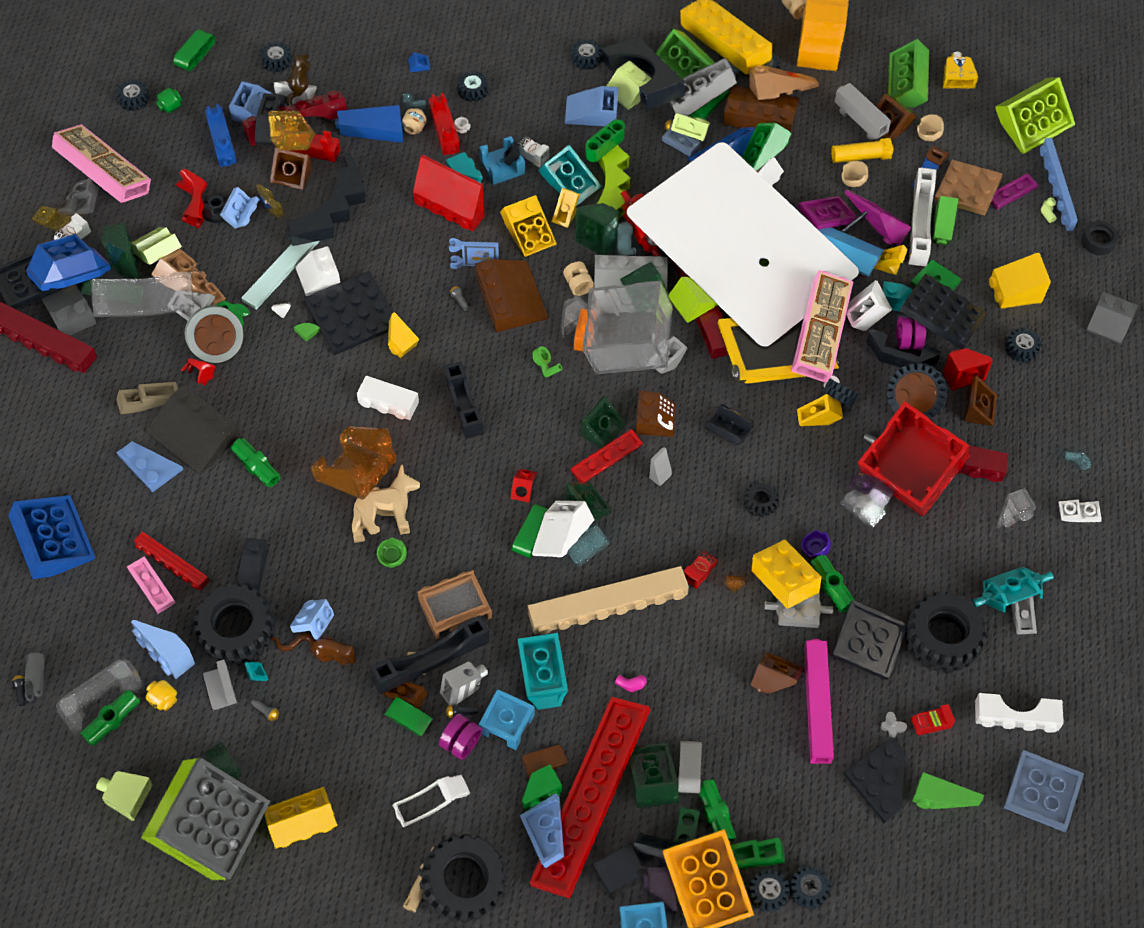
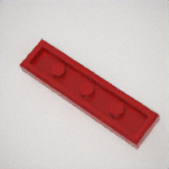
[571,429,643,485]

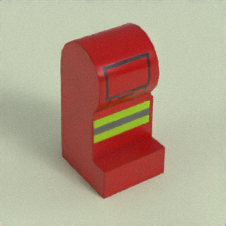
[911,704,955,735]

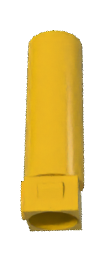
[831,138,894,163]

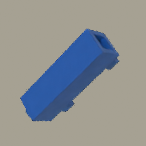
[205,104,237,167]

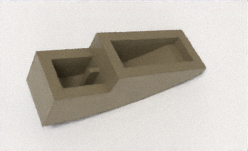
[116,382,180,414]

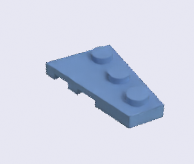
[117,441,183,492]
[520,793,564,868]

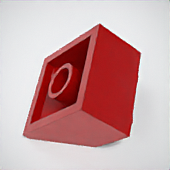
[942,348,993,391]

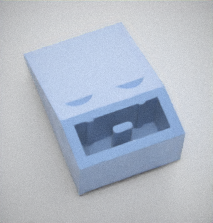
[131,620,195,679]

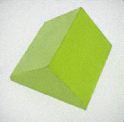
[668,277,718,323]

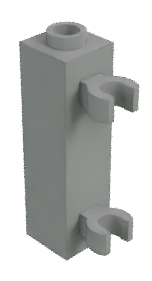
[835,83,891,142]

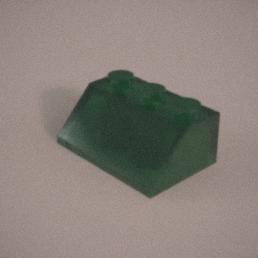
[575,203,618,255]
[101,223,141,284]

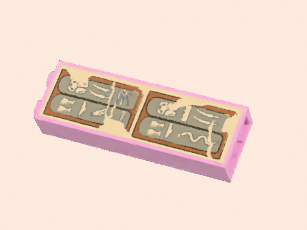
[52,124,151,203]
[791,270,853,383]

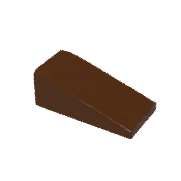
[382,682,427,709]
[521,744,568,779]

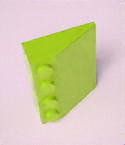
[995,77,1076,154]

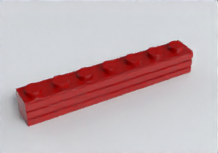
[134,531,209,590]

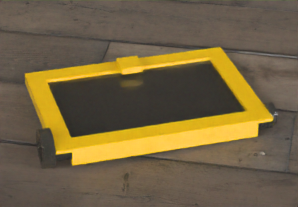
[718,318,841,384]

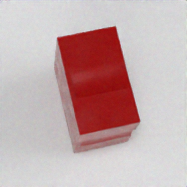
[858,401,970,517]

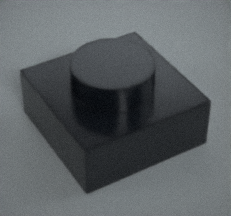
[504,141,520,166]

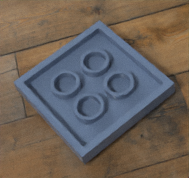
[1004,750,1084,832]

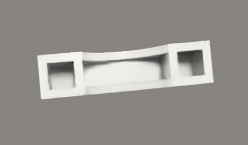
[975,693,1063,733]

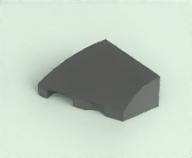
[57,178,99,215]

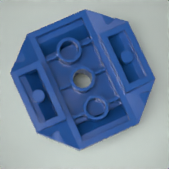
[26,234,111,291]

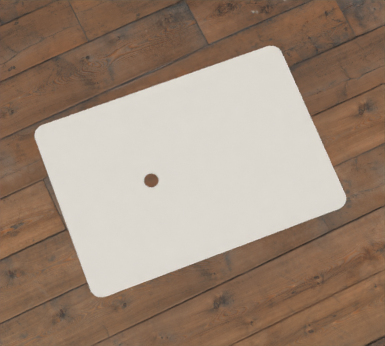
[627,143,859,346]

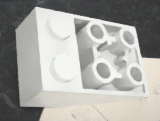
[532,501,594,557]

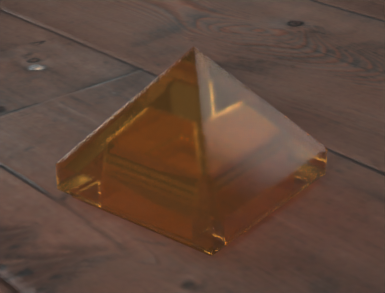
[724,575,745,593]

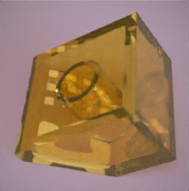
[268,111,315,151]

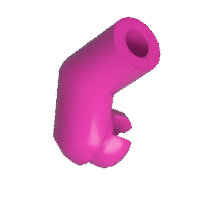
[615,675,646,692]

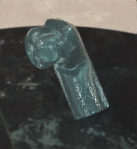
[402,93,426,109]
[1064,451,1091,470]

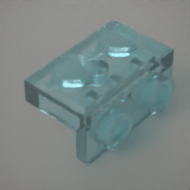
[567,524,610,567]

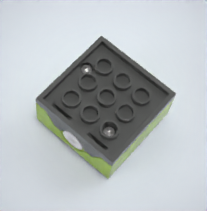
[141,758,270,880]

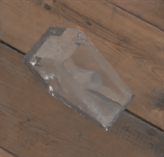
[561,295,592,338]

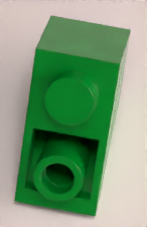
[522,764,562,811]

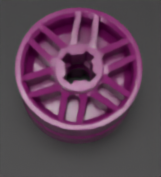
[896,316,926,350]
[439,714,482,760]

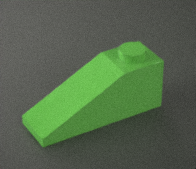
[912,772,984,809]

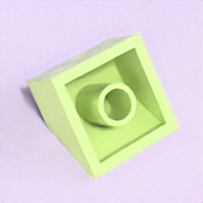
[607,61,652,110]

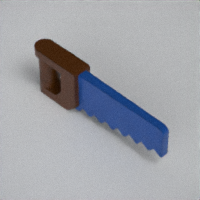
[912,146,949,187]

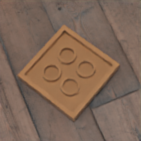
[934,160,1002,215]

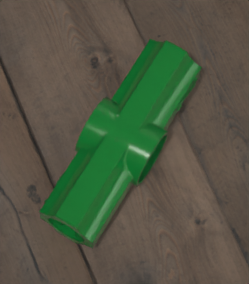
[231,438,281,487]
[810,555,855,613]
[80,689,140,747]
[699,780,736,844]

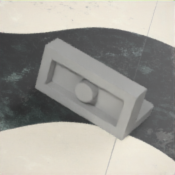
[203,660,237,710]

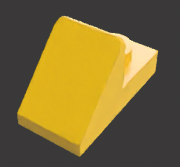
[552,188,580,228]
[874,245,907,275]

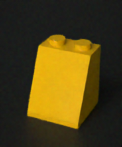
[989,253,1051,309]

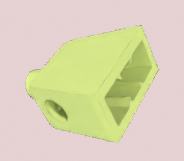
[97,771,153,821]

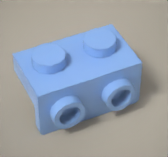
[220,187,259,228]
[290,599,334,639]

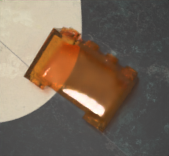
[311,426,396,500]

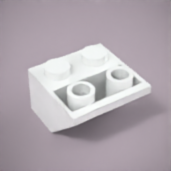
[846,280,892,331]

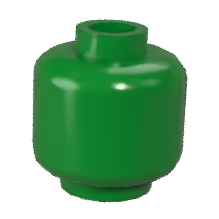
[156,88,182,113]

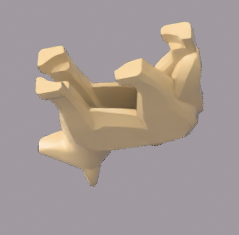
[352,465,421,543]

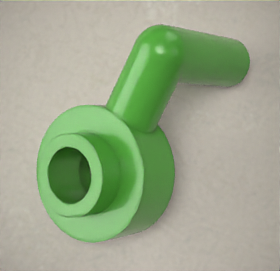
[533,346,563,377]

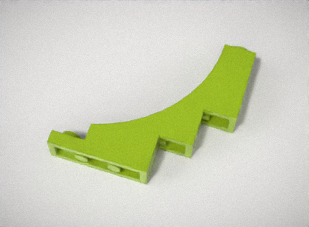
[586,145,630,237]

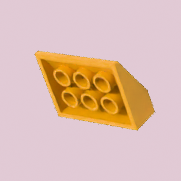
[663,829,754,928]

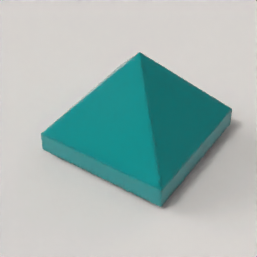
[245,662,268,681]

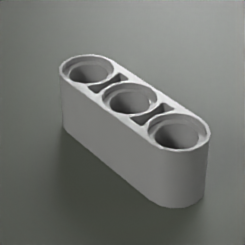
[679,741,702,793]

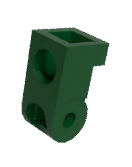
[675,807,700,844]

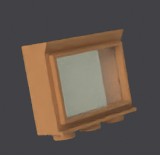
[417,570,492,640]

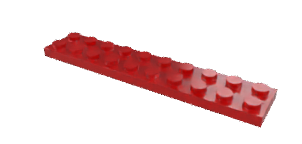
[529,697,650,899]

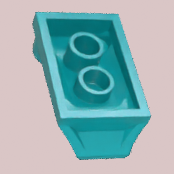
[518,633,568,710]

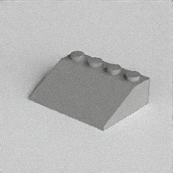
[594,255,667,313]

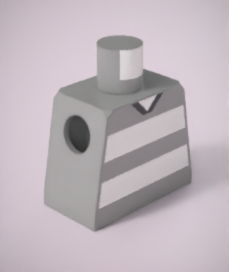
[440,662,488,705]

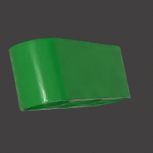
[174,29,215,71]
[585,119,625,162]
[512,504,548,558]

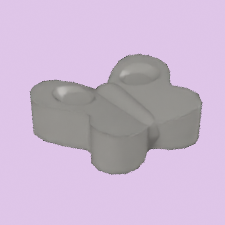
[881,712,907,738]

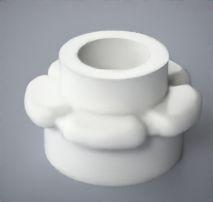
[454,117,470,133]

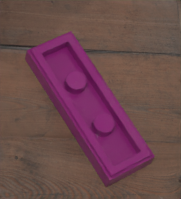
[991,173,1038,210]

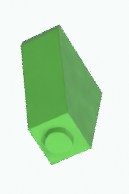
[932,196,958,245]

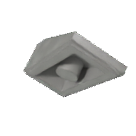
[649,447,672,486]
[1011,596,1037,635]

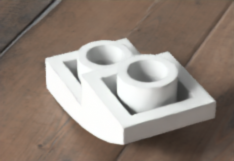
[1059,500,1101,522]

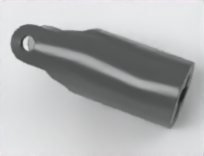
[25,653,45,702]

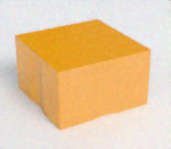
[797,0,848,71]

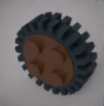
[887,363,948,419]

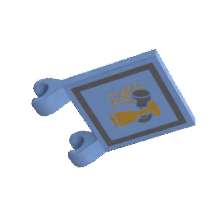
[449,238,499,269]

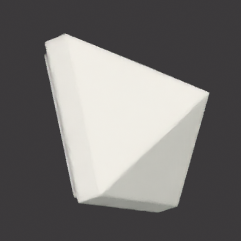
[272,302,291,318]

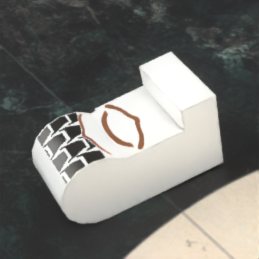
[518,137,549,167]
[54,213,91,240]

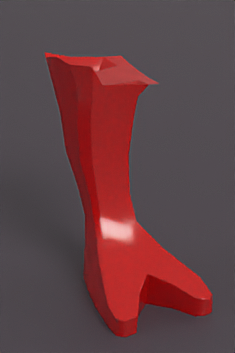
[176,169,207,229]

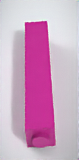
[804,639,834,764]

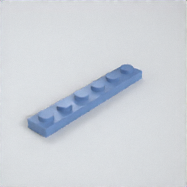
[1040,138,1078,231]

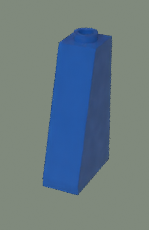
[335,105,403,143]

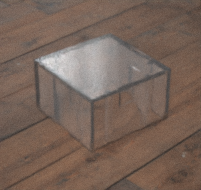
[583,281,672,374]

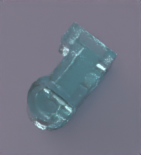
[616,222,637,256]

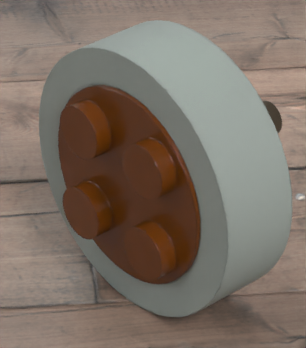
[185,306,243,363]

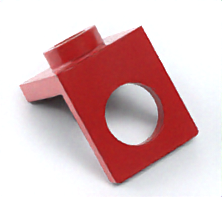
[511,469,537,502]

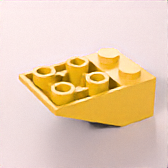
[500,195,557,257]

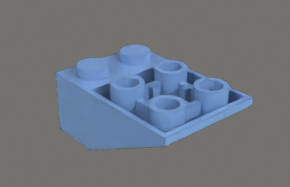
[229,81,287,131]
[565,86,618,126]

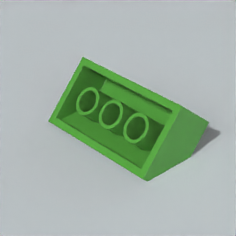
[656,29,715,79]
[888,39,929,107]

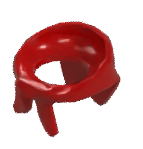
[181,358,216,386]

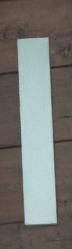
[241,241,319,310]

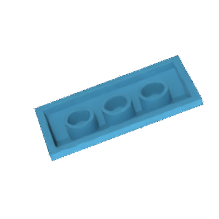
[818,228,884,277]

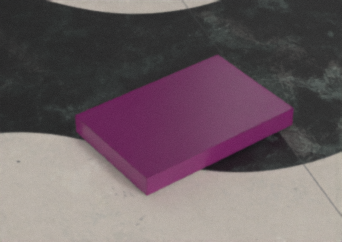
[797,196,858,230]

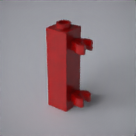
[428,93,460,155]
[273,122,341,162]

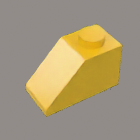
[388,312,419,358]
[797,394,843,426]

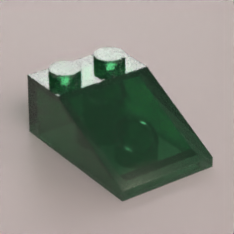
[629,742,679,808]

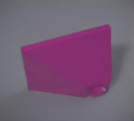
[844,189,911,245]

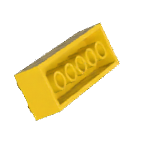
[681,0,772,75]

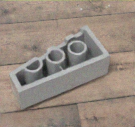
[670,58,737,116]

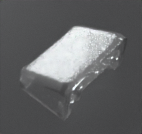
[56,659,145,737]

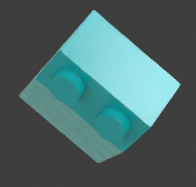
[538,145,601,206]

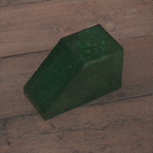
[203,742,242,779]

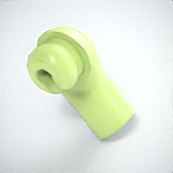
[1041,197,1057,223]

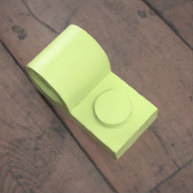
[671,113,710,141]

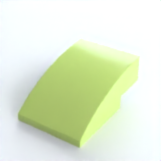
[128,227,182,264]

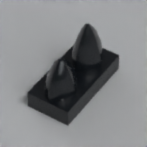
[634,833,682,872]

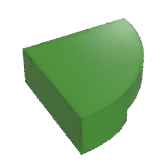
[294,323,320,342]

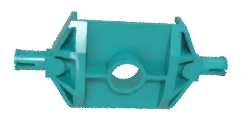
[972,567,1054,613]

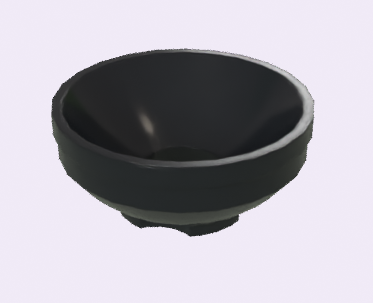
[202,195,228,223]

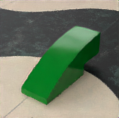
[730,837,786,869]

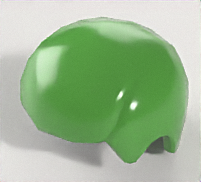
[377,538,407,568]

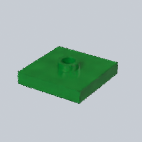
[910,259,961,291]

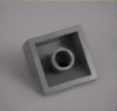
[1086,292,1138,344]

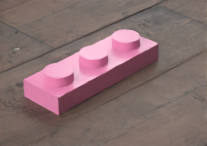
[127,556,175,614]

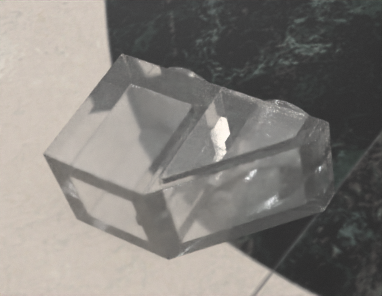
[996,488,1036,528]
[840,489,886,527]

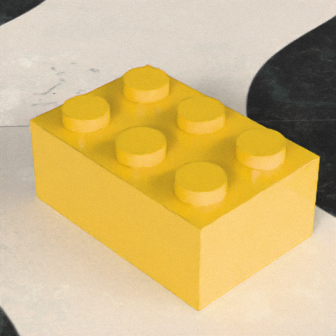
[752,540,822,609]

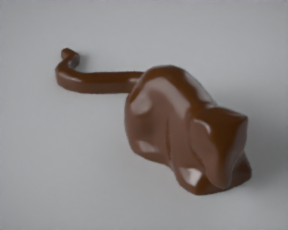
[271,633,357,665]

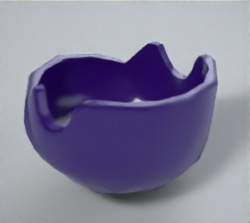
[801,530,831,559]

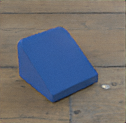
[408,52,430,72]

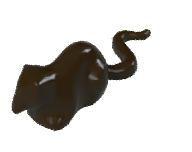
[286,53,310,129]

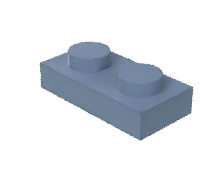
[662,128,701,157]

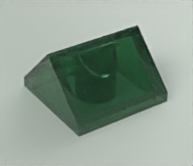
[581,396,626,448]
[566,482,612,524]

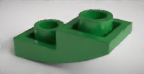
[384,697,433,737]

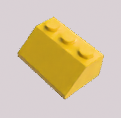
[264,787,337,849]

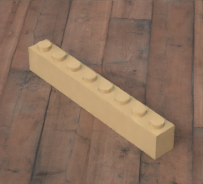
[528,566,689,635]

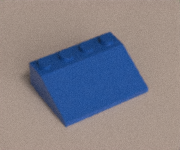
[8,495,96,579]

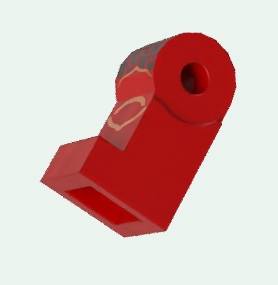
[684,550,718,589]

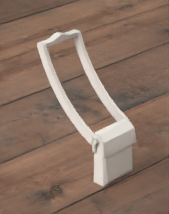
[393,775,470,827]

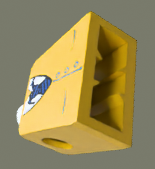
[943,52,978,88]

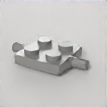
[764,593,833,628]

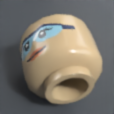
[401,108,427,135]

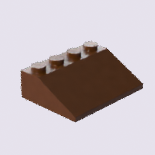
[723,85,799,132]
[475,259,548,332]

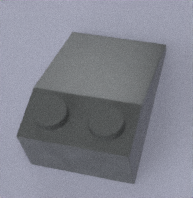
[41,284,97,336]

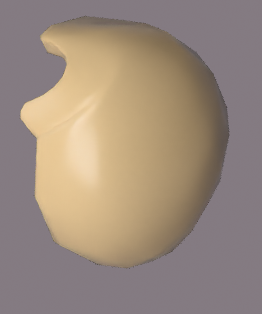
[917,114,944,141]
[842,161,868,188]

